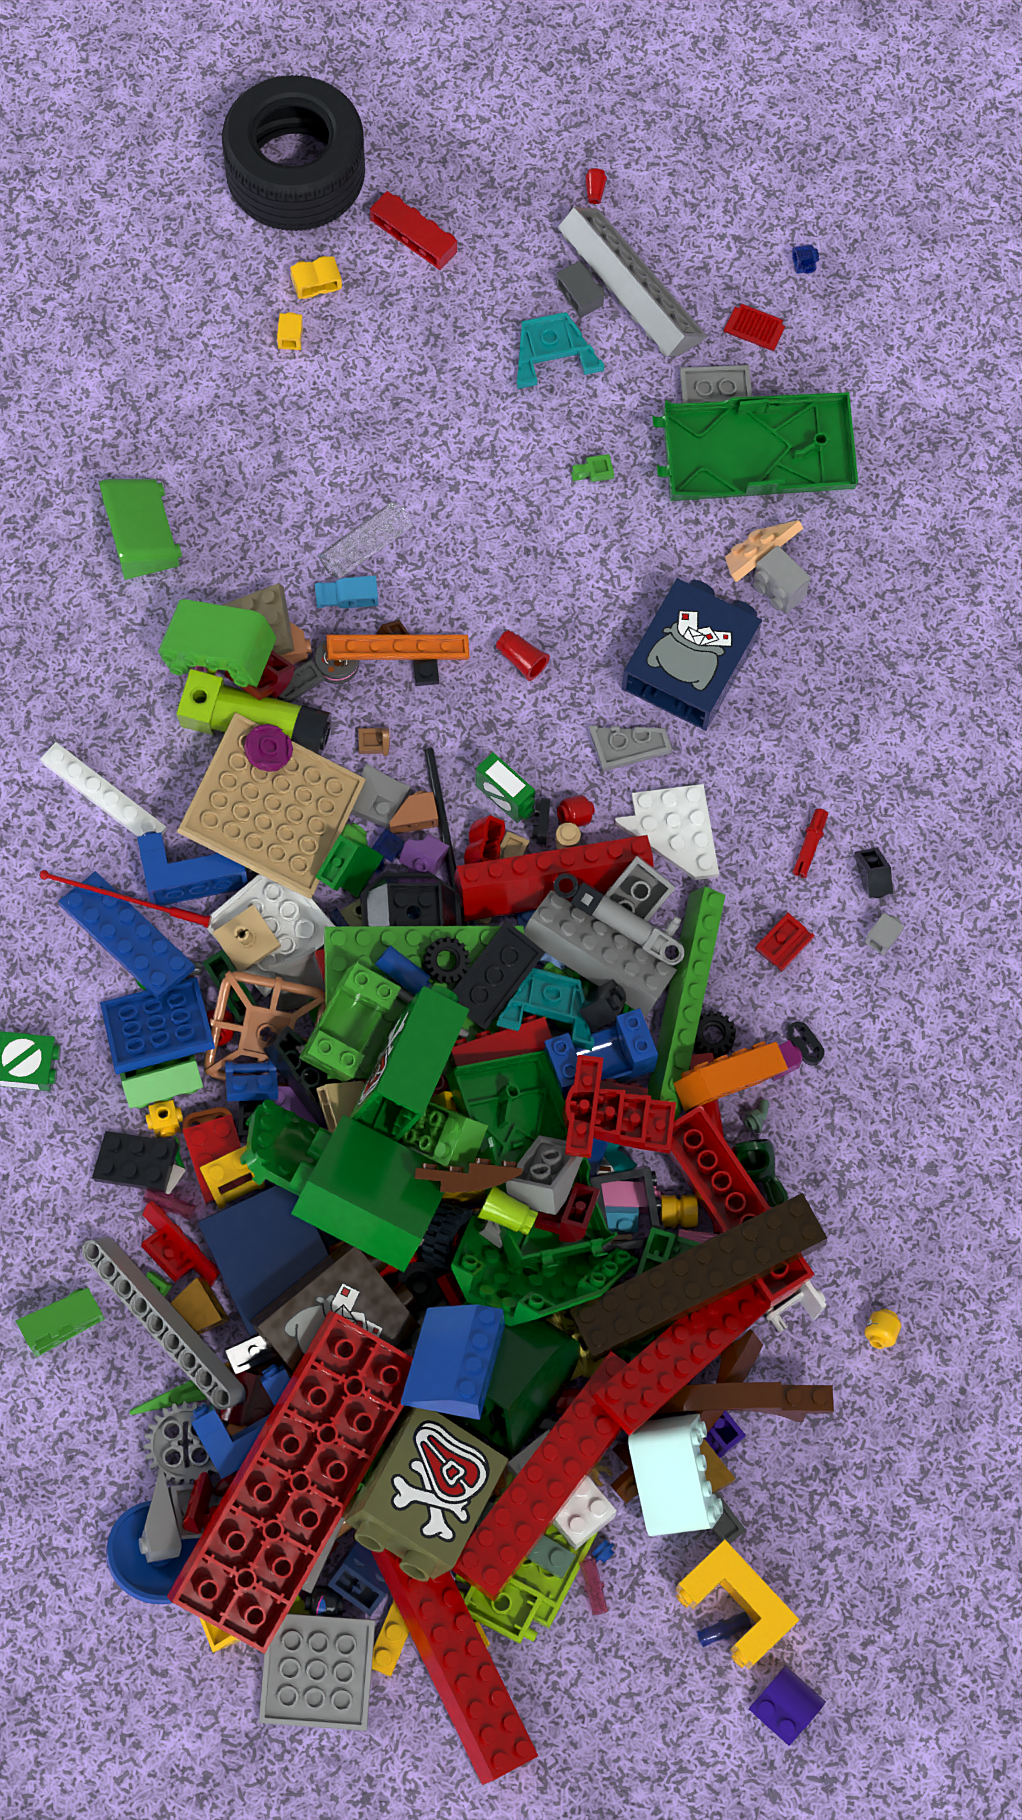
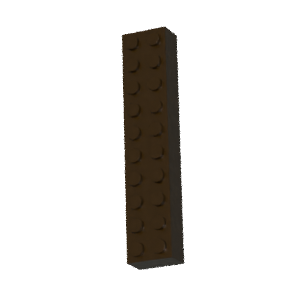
[569,1193,828,1362]

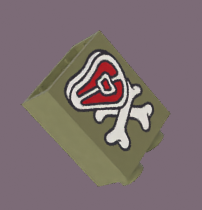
[344,1407,509,1581]

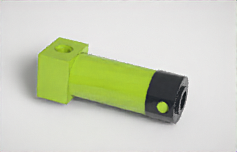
[176,668,332,756]

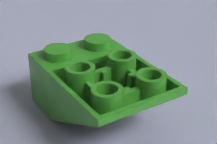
[400,1101,488,1173]

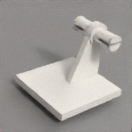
[766,1280,827,1333]

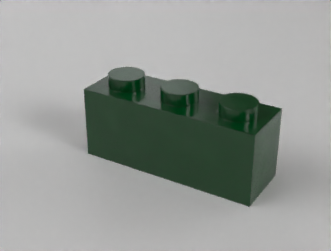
[202,949,259,1025]

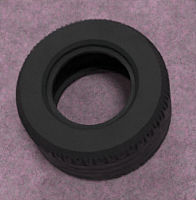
[222,75,365,231]

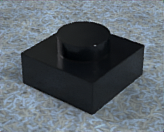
[413,659,439,686]

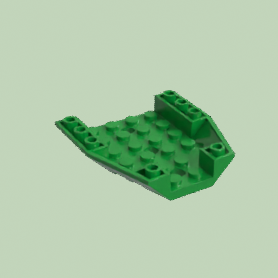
[451,1211,638,1326]

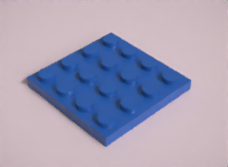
[100,977,215,1075]

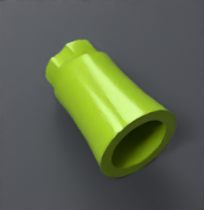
[477,1186,538,1235]

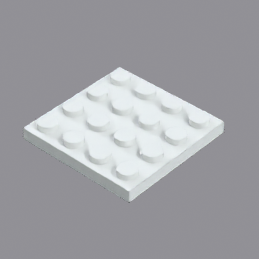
[207,874,335,997]

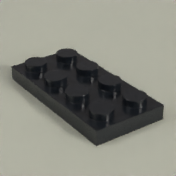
[451,921,545,1031]

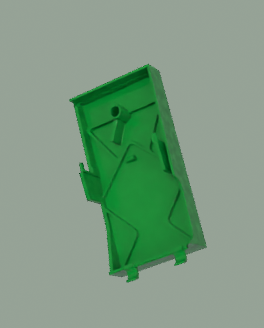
[446,1050,617,1269]

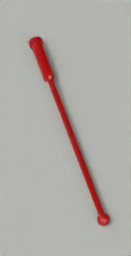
[39,870,212,928]

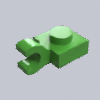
[571,454,614,482]

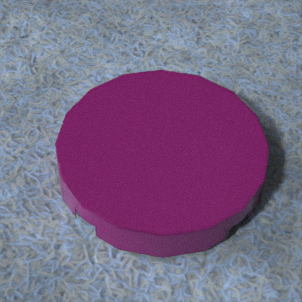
[244,724,293,772]

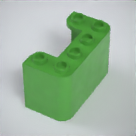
[158,599,277,687]

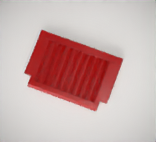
[723,303,785,352]

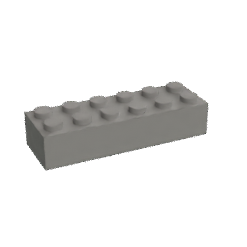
[524,890,677,1017]

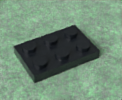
[92,1131,179,1193]

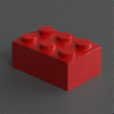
[182,1114,252,1205]

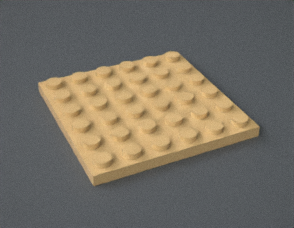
[177,712,366,899]

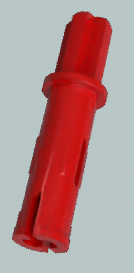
[792,808,829,878]

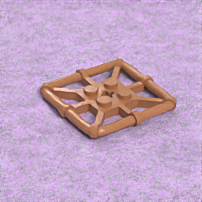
[204,971,326,1087]

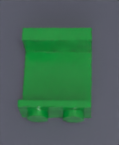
[315,835,384,898]

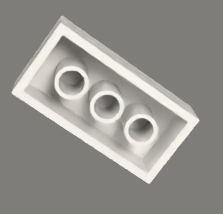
[507,1429,617,1551]

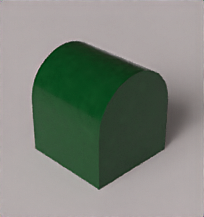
[450,1297,580,1456]

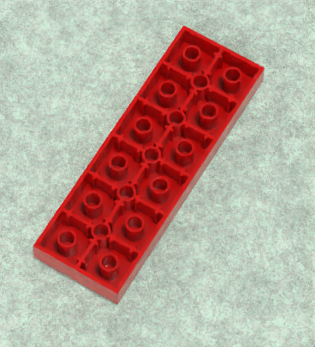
[167,1311,413,1654]

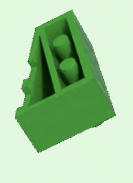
[15,1288,105,1357]

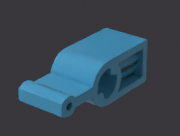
[315,576,378,609]

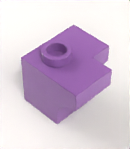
[399,835,449,875]

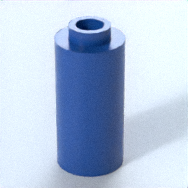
[375,945,431,996]

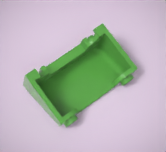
[99,479,182,580]

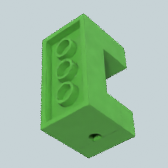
[299,962,401,1082]

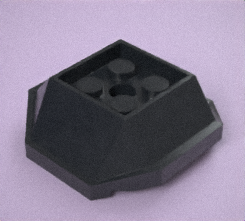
[360,873,462,926]

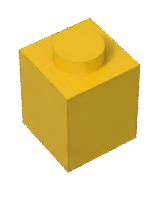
[277,312,303,350]

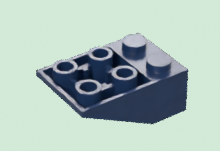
[326,1539,389,1617]

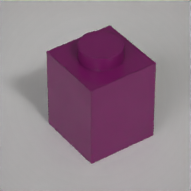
[772,1040,803,1081]

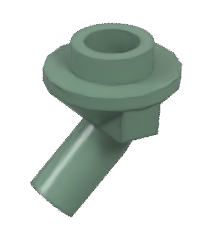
[744,1099,769,1133]

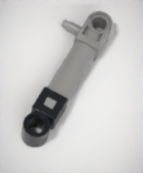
[554,872,684,965]

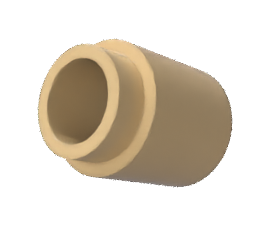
[555,823,581,849]

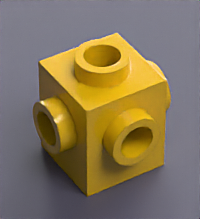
[145,1100,183,1137]

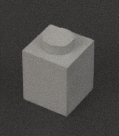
[865,913,904,956]

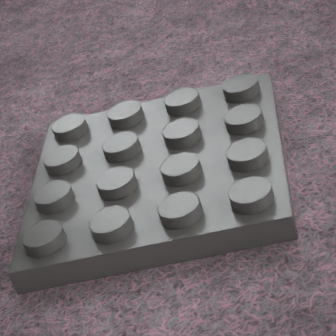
[259,1613,376,1731]

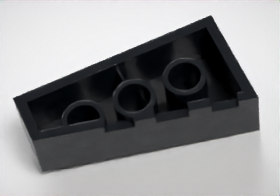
[263,1025,353,1131]

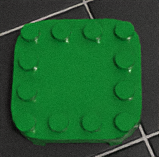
[240,1099,320,1196]

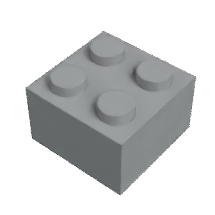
[753,545,811,615]

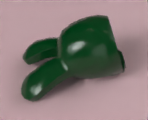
[732,1139,789,1208]

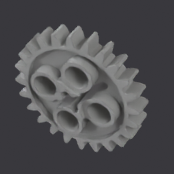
[143,1401,218,1485]

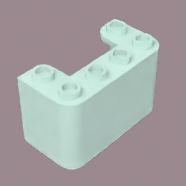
[628,1414,723,1536]

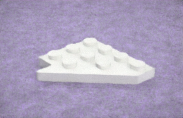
[615,784,719,880]

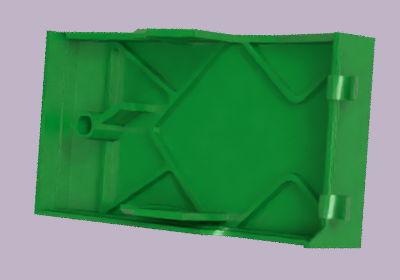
[652,392,858,501]

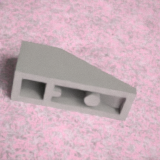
[139,1473,182,1563]

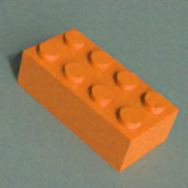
[673,1041,788,1111]

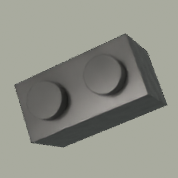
[556,261,605,318]

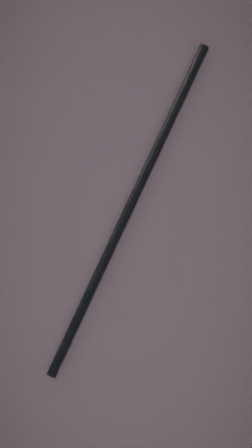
[424,748,468,926]

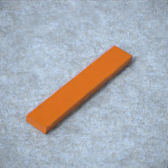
[326,635,470,660]

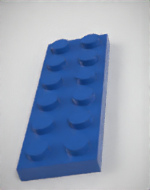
[58,871,195,1000]

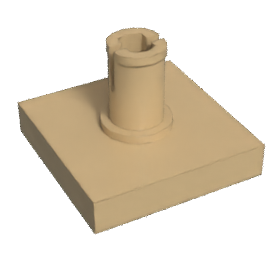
[212,905,281,972]

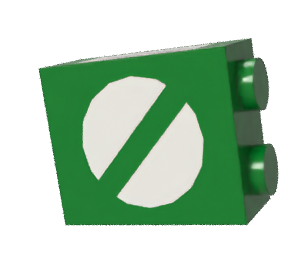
[475,752,535,823]
[0,1031,61,1091]

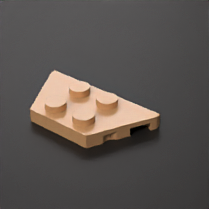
[725,520,803,582]

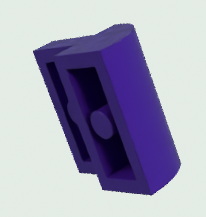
[690,1410,747,1458]
[748,1665,826,1746]

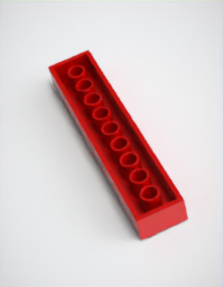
[451,1351,628,1602]
[370,1548,538,1785]

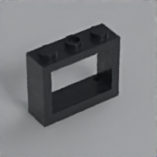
[589,1166,665,1253]

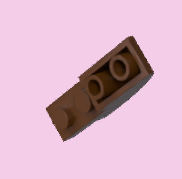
[415,1158,523,1193]

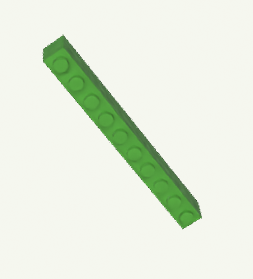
[647,886,725,1121]

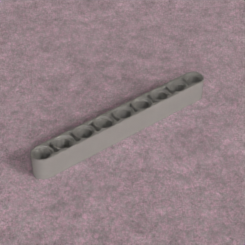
[82,1237,246,1410]

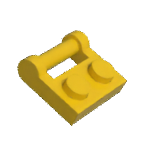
[200,1146,266,1210]

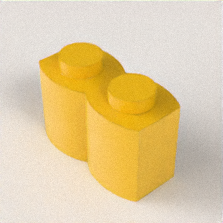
[290,256,342,299]

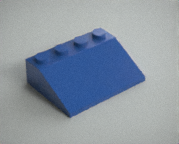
[401,1304,505,1420]

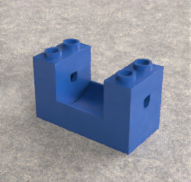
[137,831,248,906]
[543,1008,658,1100]
[190,1364,290,1479]

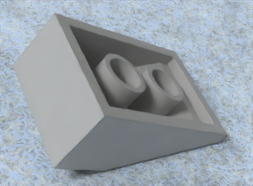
[506,1135,583,1215]

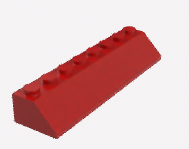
[454,835,654,922]
[668,1105,815,1308]

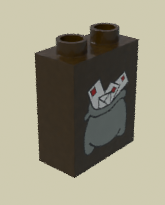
[249,1242,421,1375]

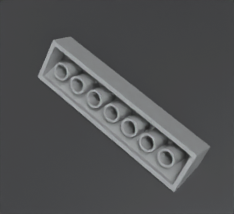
[558,207,708,357]

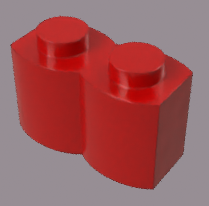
[464,815,505,865]

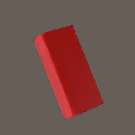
[182,1471,213,1534]

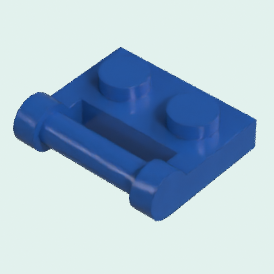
[225,1060,278,1101]

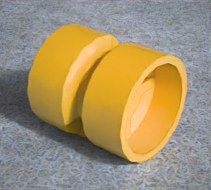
[660,1195,698,1228]

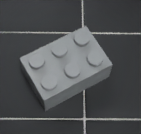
[593,854,676,941]

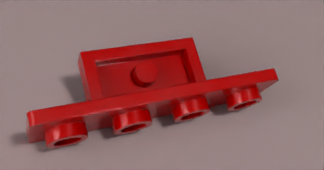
[141,1201,220,1287]

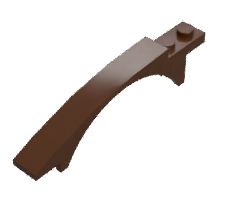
[610,1329,763,1504]
[647,1382,834,1422]

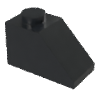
[854,847,893,898]

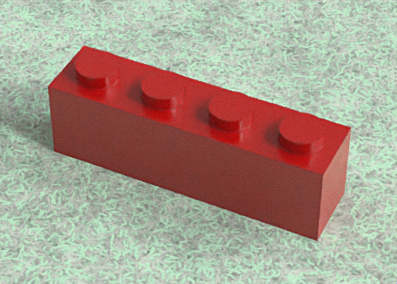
[370,191,457,270]
[449,1015,552,1070]

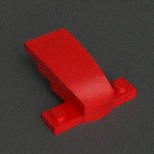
[562,1055,676,1158]

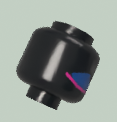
[305,1585,343,1617]

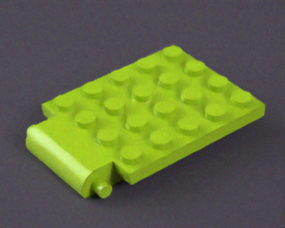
[455,1472,598,1644]

